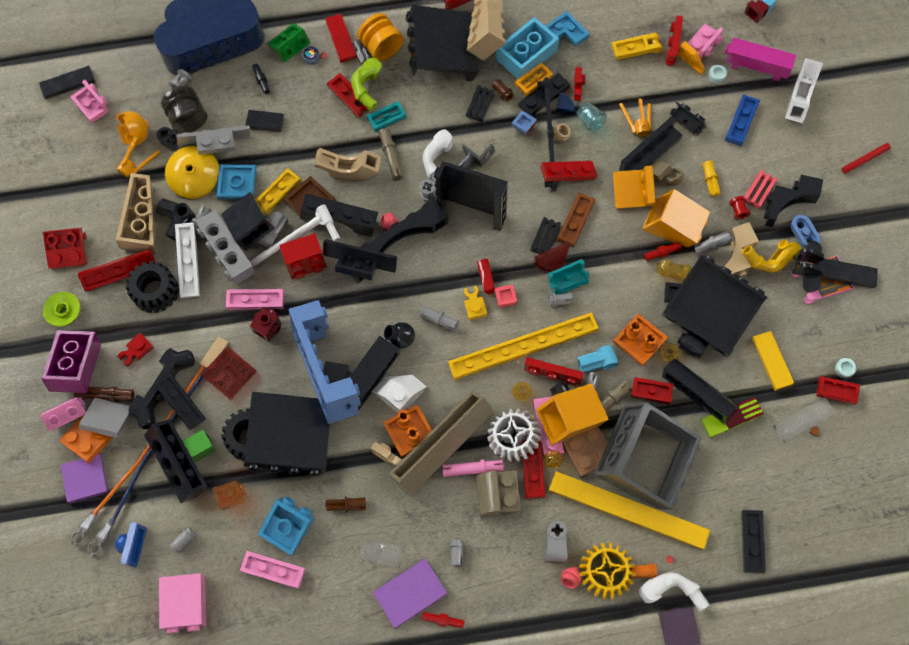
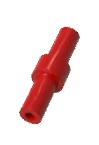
[643,242,681,261]
[422,612,465,628]

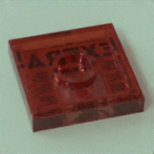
[201,346,257,400]

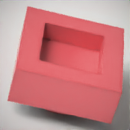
[495,284,517,308]

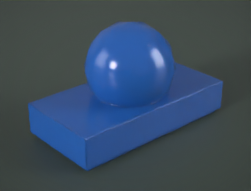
[115,522,147,568]

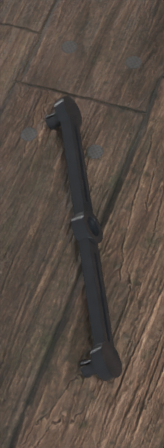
[537,77,557,191]

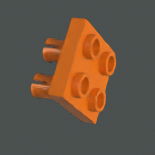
[613,313,668,367]
[383,404,432,458]

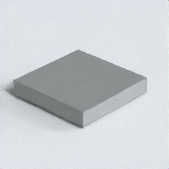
[79,398,130,438]

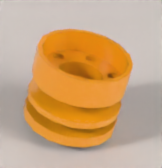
[357,13,404,61]

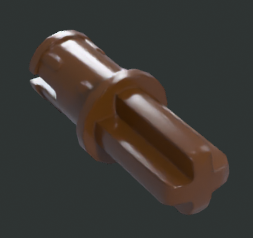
[325,496,366,513]

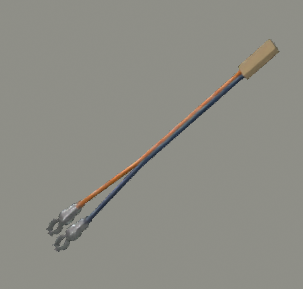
[70,336,229,557]

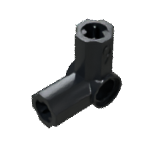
[156,198,195,241]

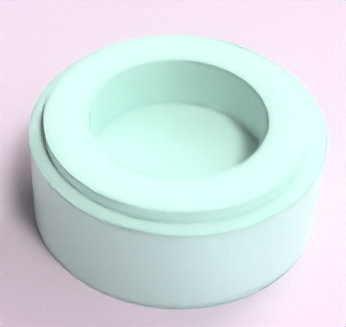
[708,65,727,83]
[835,358,857,379]

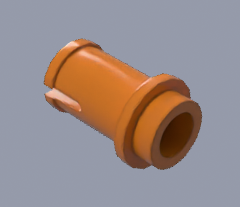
[631,562,657,579]

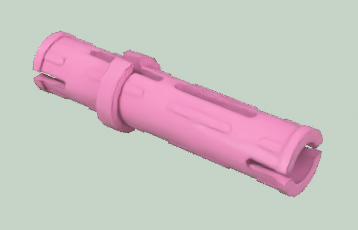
[443,459,504,477]

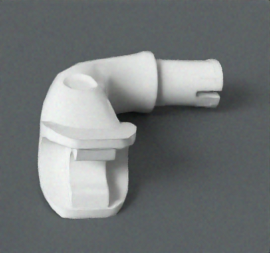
[422,129,453,182]
[638,572,710,612]

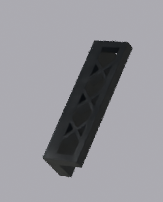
[619,116,683,171]

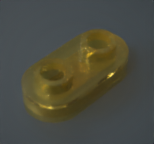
[655,259,692,280]

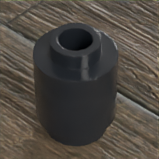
[677,332,708,359]

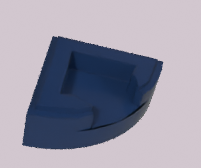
[556,92,574,114]

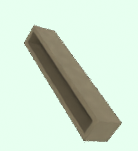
[389,390,494,497]

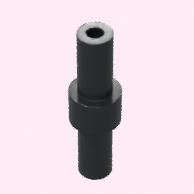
[252,64,270,94]

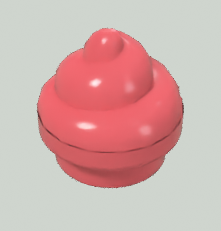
[380,212,399,231]
[561,567,582,589]

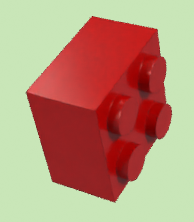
[279,233,327,279]

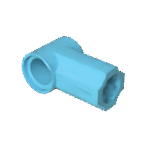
[577,345,619,374]

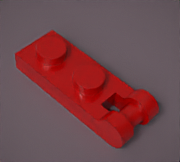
[665,15,683,66]
[327,73,369,118]

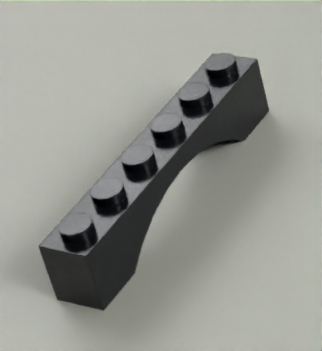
[351,200,448,284]

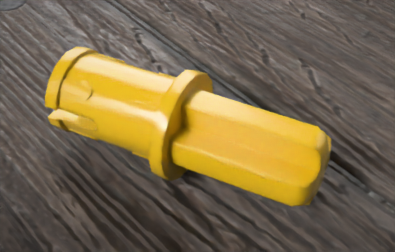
[702,160,721,197]

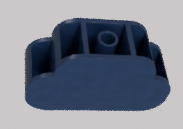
[154,0,265,75]

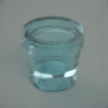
[577,102,607,132]

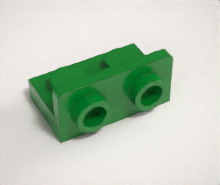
[267,23,310,62]

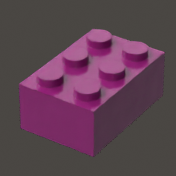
[41,330,101,393]

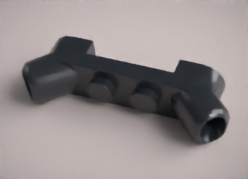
[128,348,195,429]

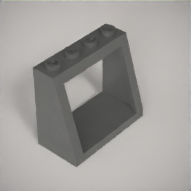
[594,402,702,510]

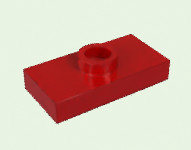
[816,376,860,405]

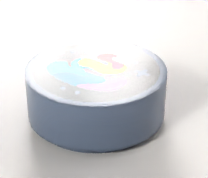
[302,46,320,64]

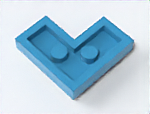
[546,11,589,47]

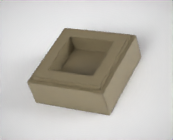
[651,160,672,181]

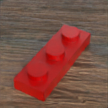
[540,161,597,182]
[524,357,584,386]

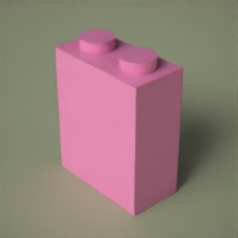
[159,573,206,634]

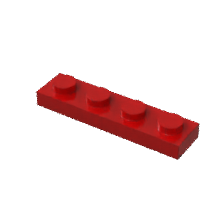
[78,249,156,292]

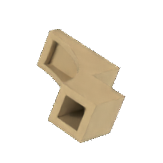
[725,222,759,278]

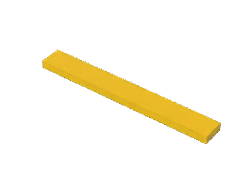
[448,312,599,381]
[549,471,710,550]

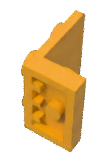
[613,166,655,209]

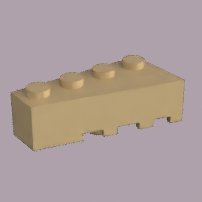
[116,173,156,254]

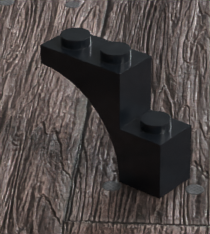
[763,174,823,227]

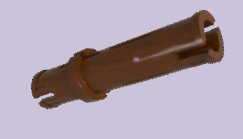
[74,386,135,402]

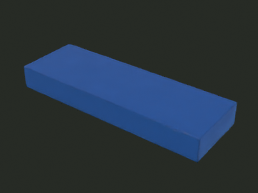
[725,94,760,147]

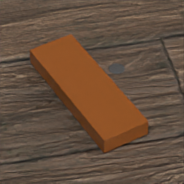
[557,192,595,248]

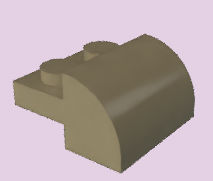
[476,470,521,517]

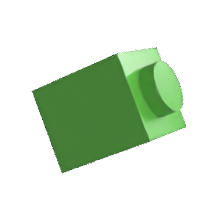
[183,430,216,463]

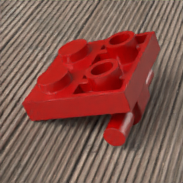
[42,227,87,269]

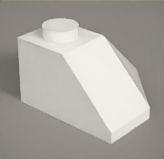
[372,375,427,413]

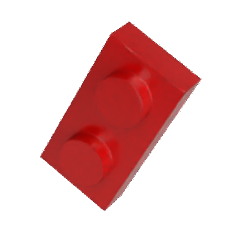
[631,377,674,405]

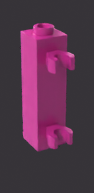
[724,37,796,81]

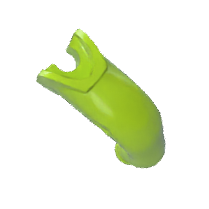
[351,57,382,111]

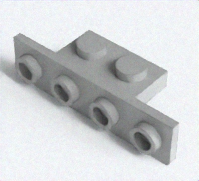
[177,125,250,155]

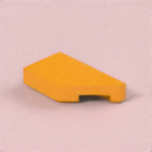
[678,41,706,75]

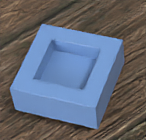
[512,111,537,135]

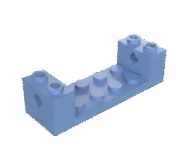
[289,300,361,424]

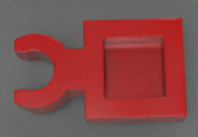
[574,67,585,101]
[117,333,154,367]

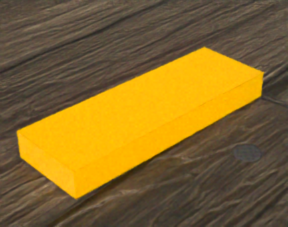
[257,168,301,215]
[752,331,794,391]

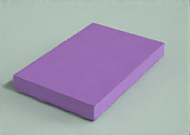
[373,559,447,629]

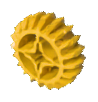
[579,542,636,599]

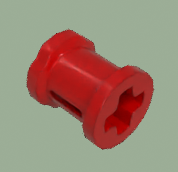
[729,196,751,220]

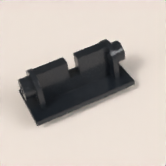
[670,102,707,135]

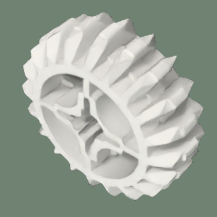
[487,409,541,462]

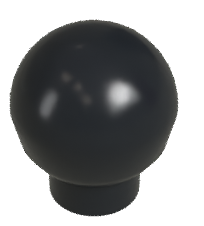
[384,322,415,348]

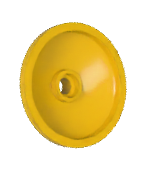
[165,146,220,199]

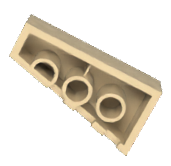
[467,0,506,61]

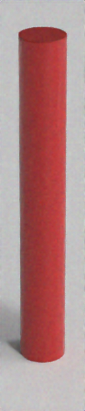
[841,143,891,174]

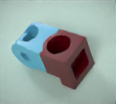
[744,0,776,23]

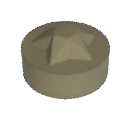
[665,168,685,185]

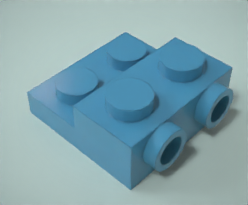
[258,497,315,556]

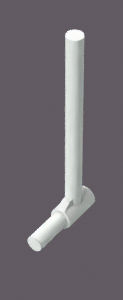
[250,205,340,267]

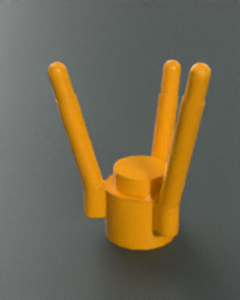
[619,98,652,137]
[116,137,160,177]

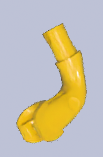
[741,239,802,273]

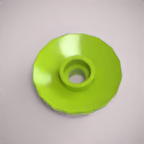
[43,291,81,327]

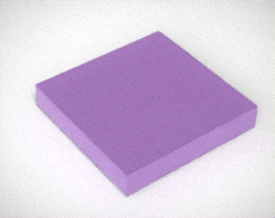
[61,454,109,504]

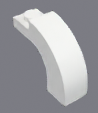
[785,58,823,123]

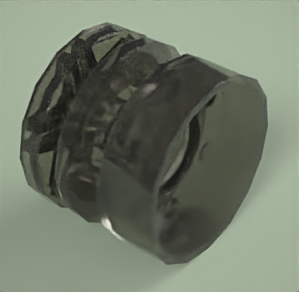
[160,86,208,134]

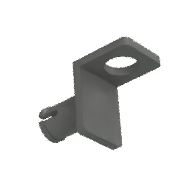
[457,144,495,169]

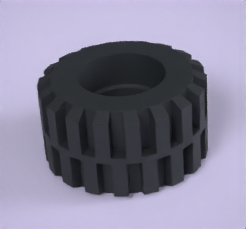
[126,261,179,313]
[221,408,250,462]

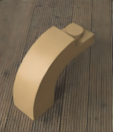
[314,148,381,180]

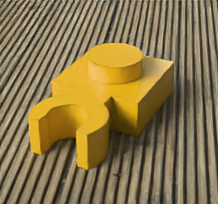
[464,285,487,321]

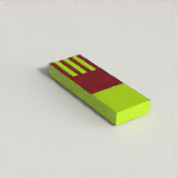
[701,397,764,438]

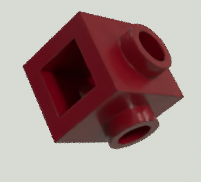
[250,308,282,342]

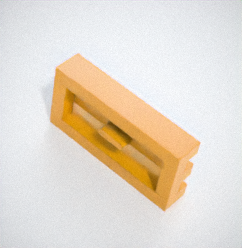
[514,62,553,97]

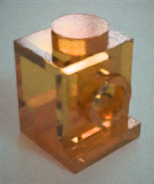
[213,480,247,511]

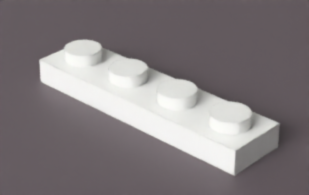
[175,222,201,299]

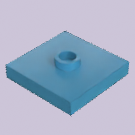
[217,165,257,200]

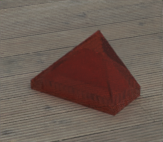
[534,242,570,272]

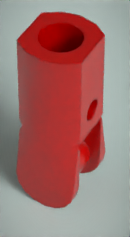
[477,259,495,294]

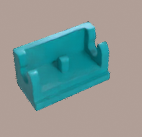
[547,259,589,295]

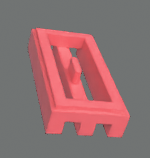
[745,170,778,209]

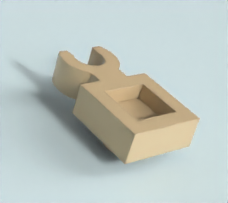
[371,442,402,467]

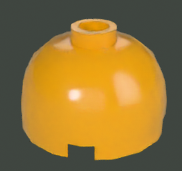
[116,111,150,148]

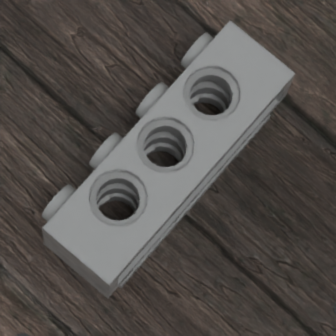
[196,210,256,285]

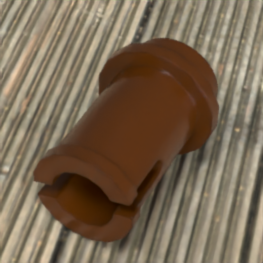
[492,79,513,101]

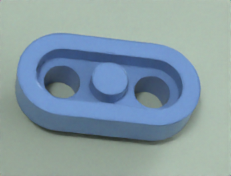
[790,215,821,248]

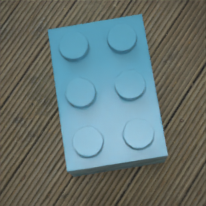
[496,17,559,79]

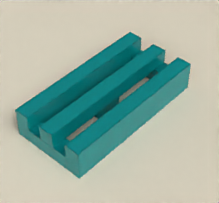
[367,101,407,133]

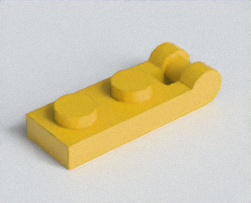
[611,33,663,60]

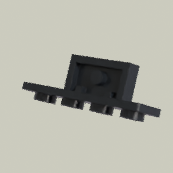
[323,239,398,281]

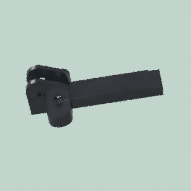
[792,241,878,293]

